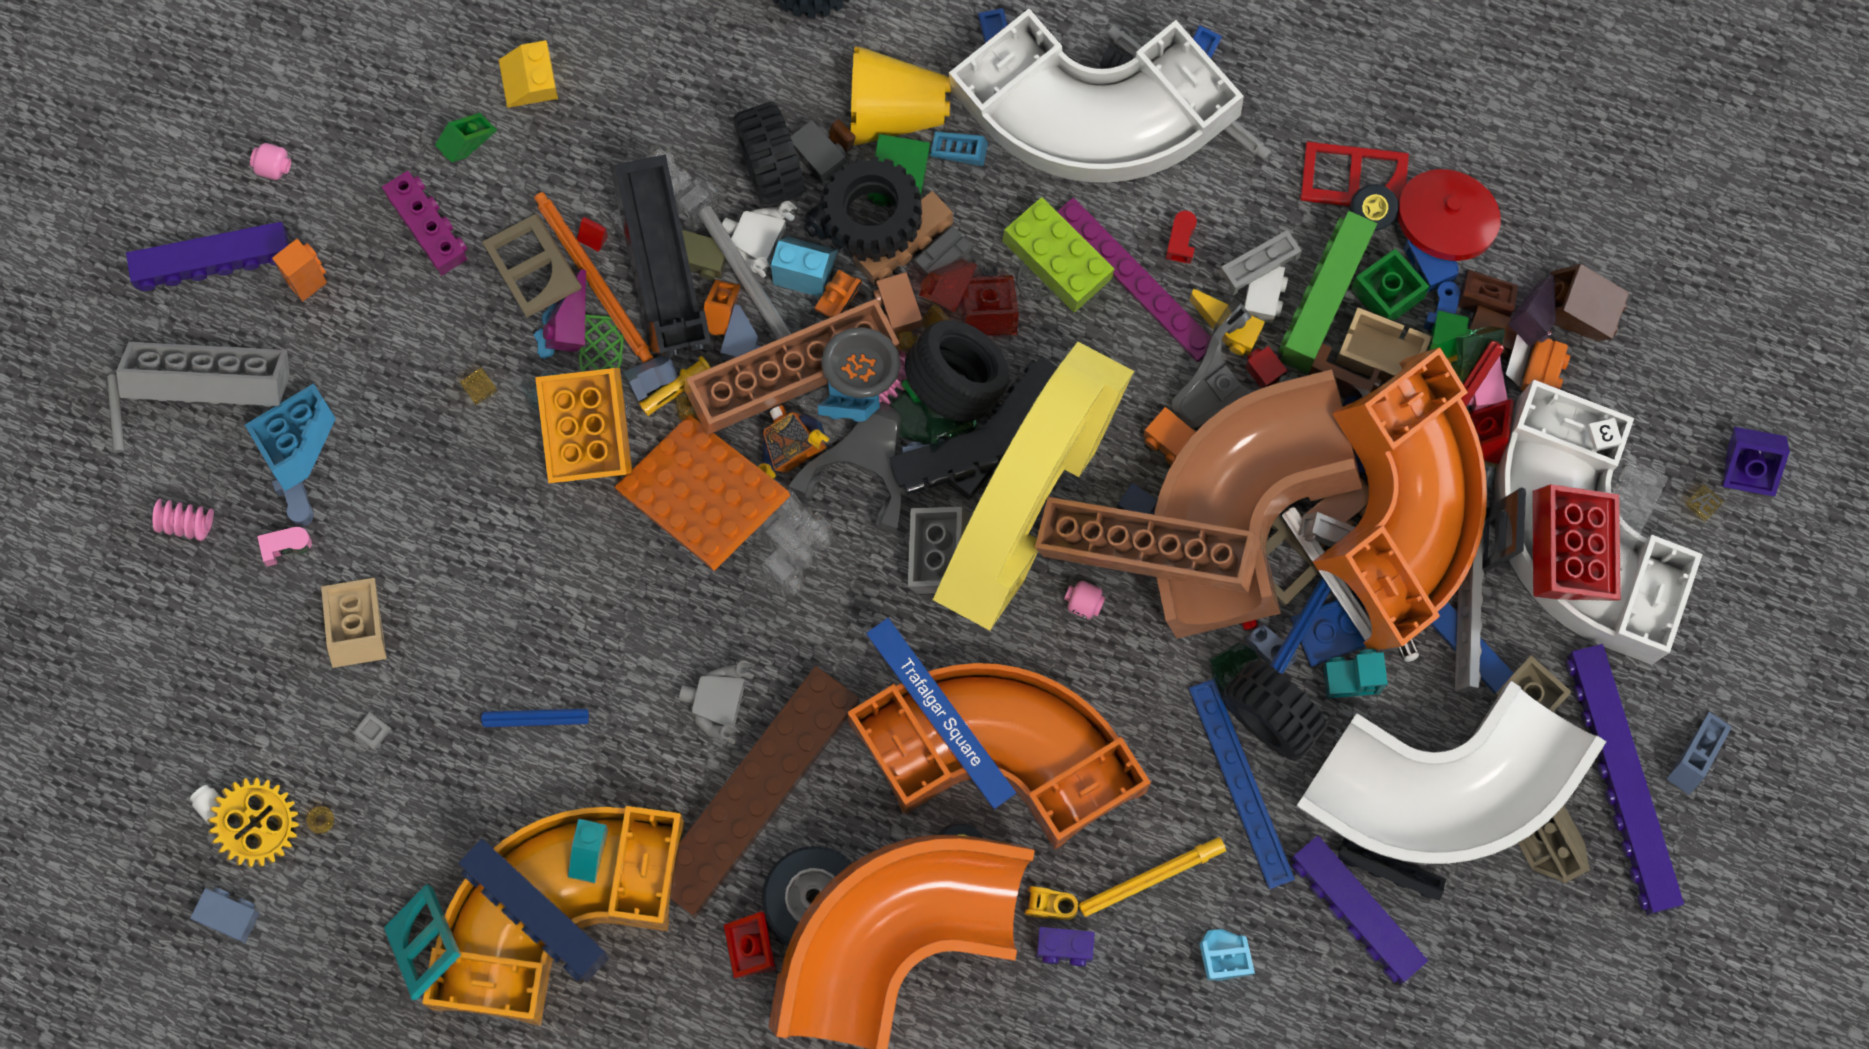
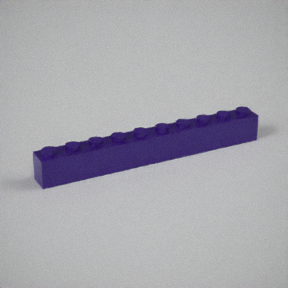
[1565,644,1684,915]

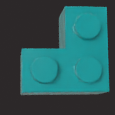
[1323,649,1388,699]

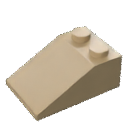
[321,578,386,668]

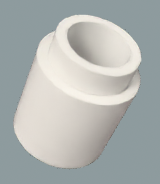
[190,785,230,826]

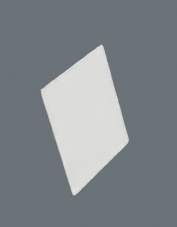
[1506,334,1531,386]

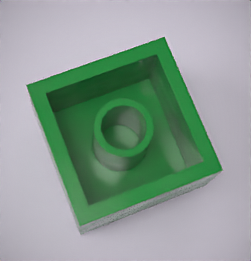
[1351,248,1429,321]

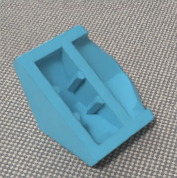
[1199,929,1255,981]

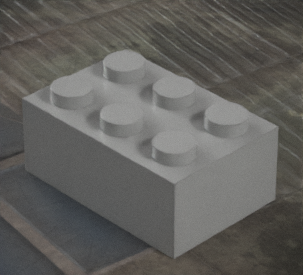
[908,507,971,594]

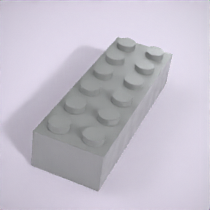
[116,342,289,407]

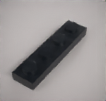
[1338,838,1446,901]

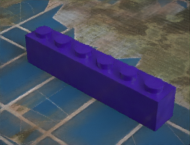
[126,221,289,291]
[1290,835,1428,985]

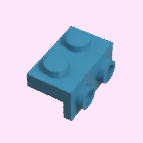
[818,382,880,422]

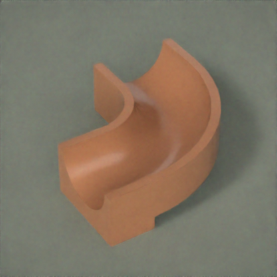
[1154,369,1363,639]

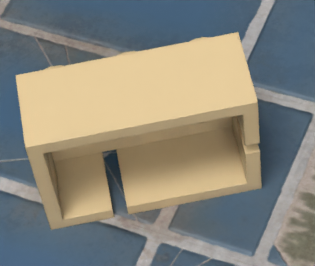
[1335,308,1432,383]

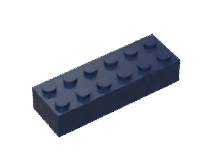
[458,838,610,982]

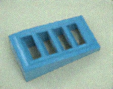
[930,131,988,166]

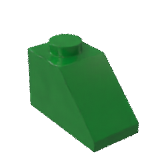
[435,113,497,163]
[1428,310,1472,358]

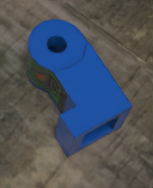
[1423,281,1460,331]

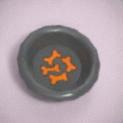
[821,327,901,399]

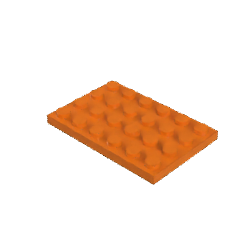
[614,414,791,571]

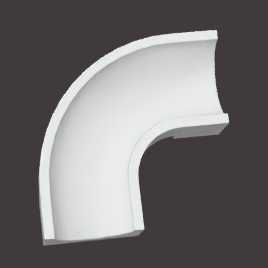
[949,9,1244,183]
[1494,380,1702,665]
[1296,681,1606,864]

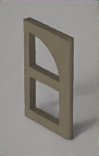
[482,214,582,318]
[1266,515,1319,606]

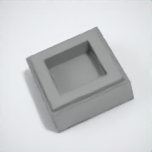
[353,712,391,750]

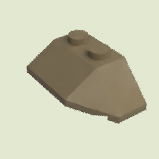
[1518,806,1590,883]

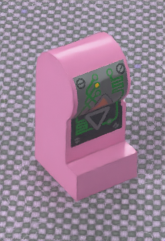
[257,527,312,566]

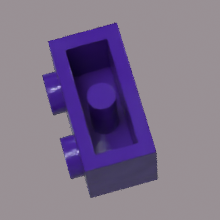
[1036,927,1095,967]

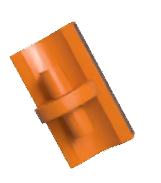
[815,270,862,318]

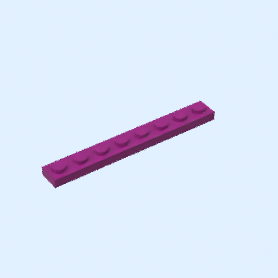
[1057,197,1210,362]

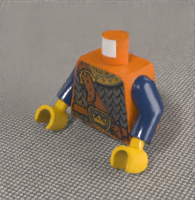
[758,405,829,479]

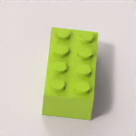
[1002,197,1114,313]

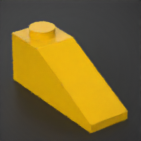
[1189,289,1265,356]

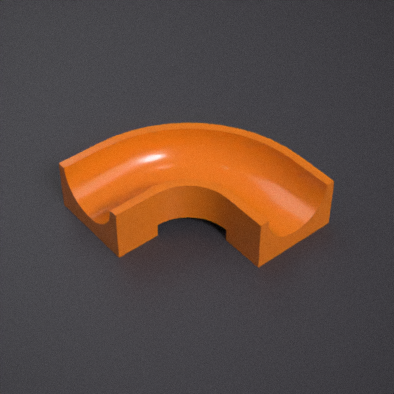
[1312,347,1487,650]
[847,663,1151,850]
[768,835,1035,1049]

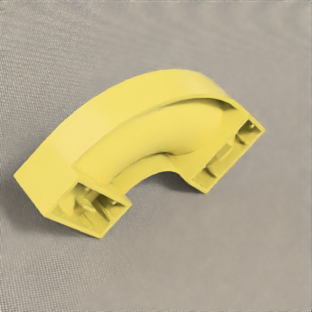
[933,342,1134,631]

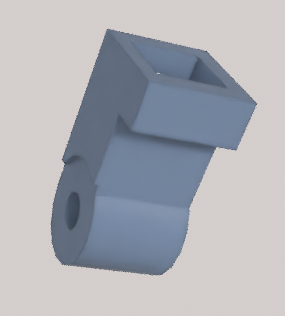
[623,356,678,401]
[272,480,314,527]
[1245,624,1297,674]

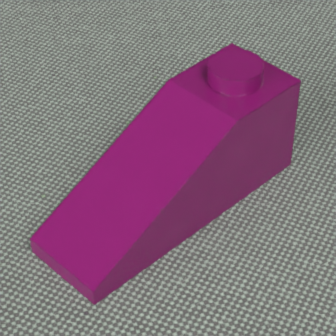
[543,270,586,352]

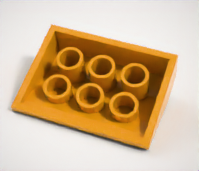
[535,368,632,483]

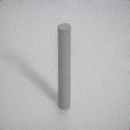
[107,375,124,453]

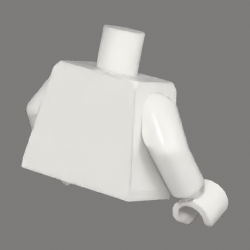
[722,201,797,278]

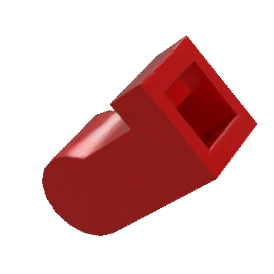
[1165,210,1197,264]

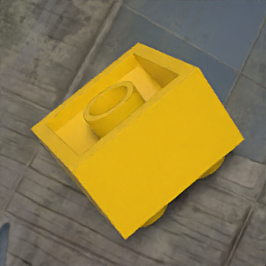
[499,40,558,108]

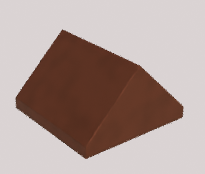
[1458,269,1518,317]

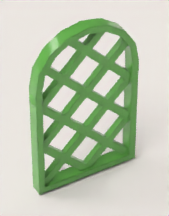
[579,315,624,372]

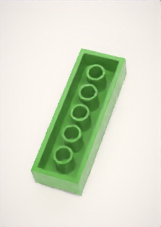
[1278,211,1377,374]

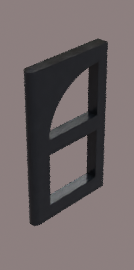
[1482,487,1526,573]

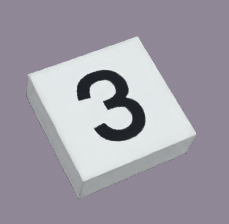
[1587,418,1622,451]

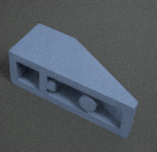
[1666,712,1732,795]

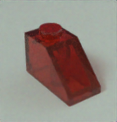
[919,259,977,312]

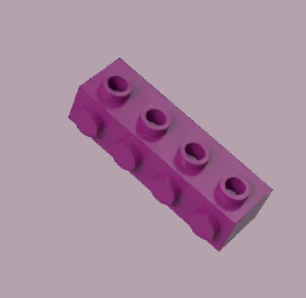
[382,171,468,276]

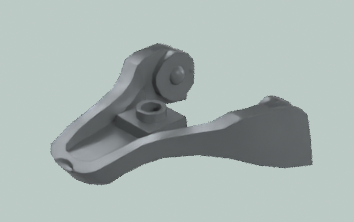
[1172,299,1299,428]
[788,403,902,533]

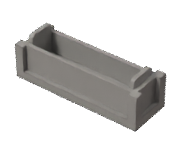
[1219,230,1302,295]
[1298,512,1355,547]

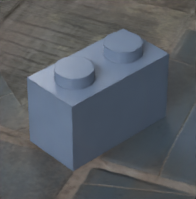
[190,887,260,943]

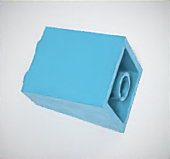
[771,236,838,297]

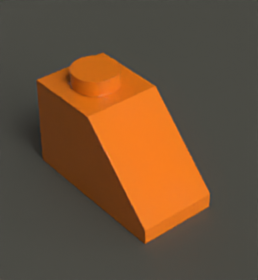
[704,280,741,335]

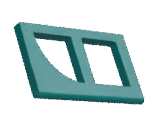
[384,884,461,1000]

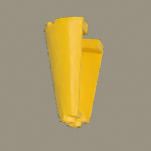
[851,46,951,146]

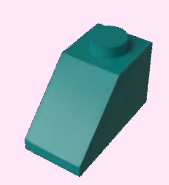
[568,819,608,884]

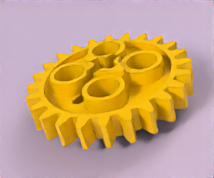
[207,778,299,868]

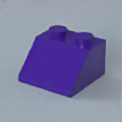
[1723,427,1790,497]

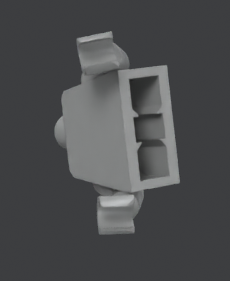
[679,660,755,744]

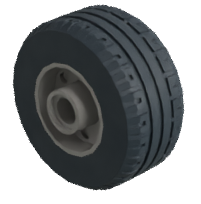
[762,846,852,946]

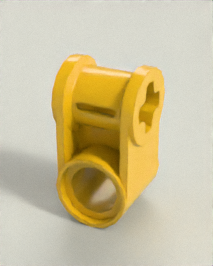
[1024,886,1078,921]

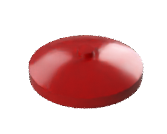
[1397,169,1501,261]

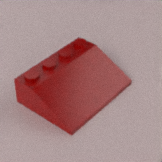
[1532,484,1621,601]

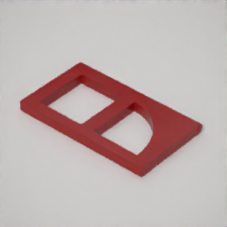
[1300,142,1409,206]

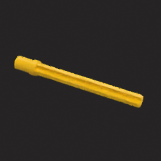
[1079,837,1226,917]

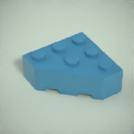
[245,383,336,491]

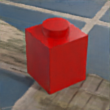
[1245,346,1288,388]

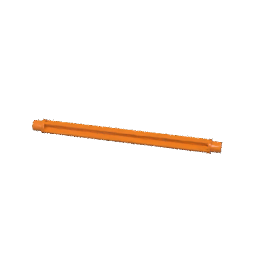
[534,192,653,363]

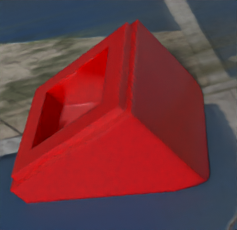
[577,217,608,252]

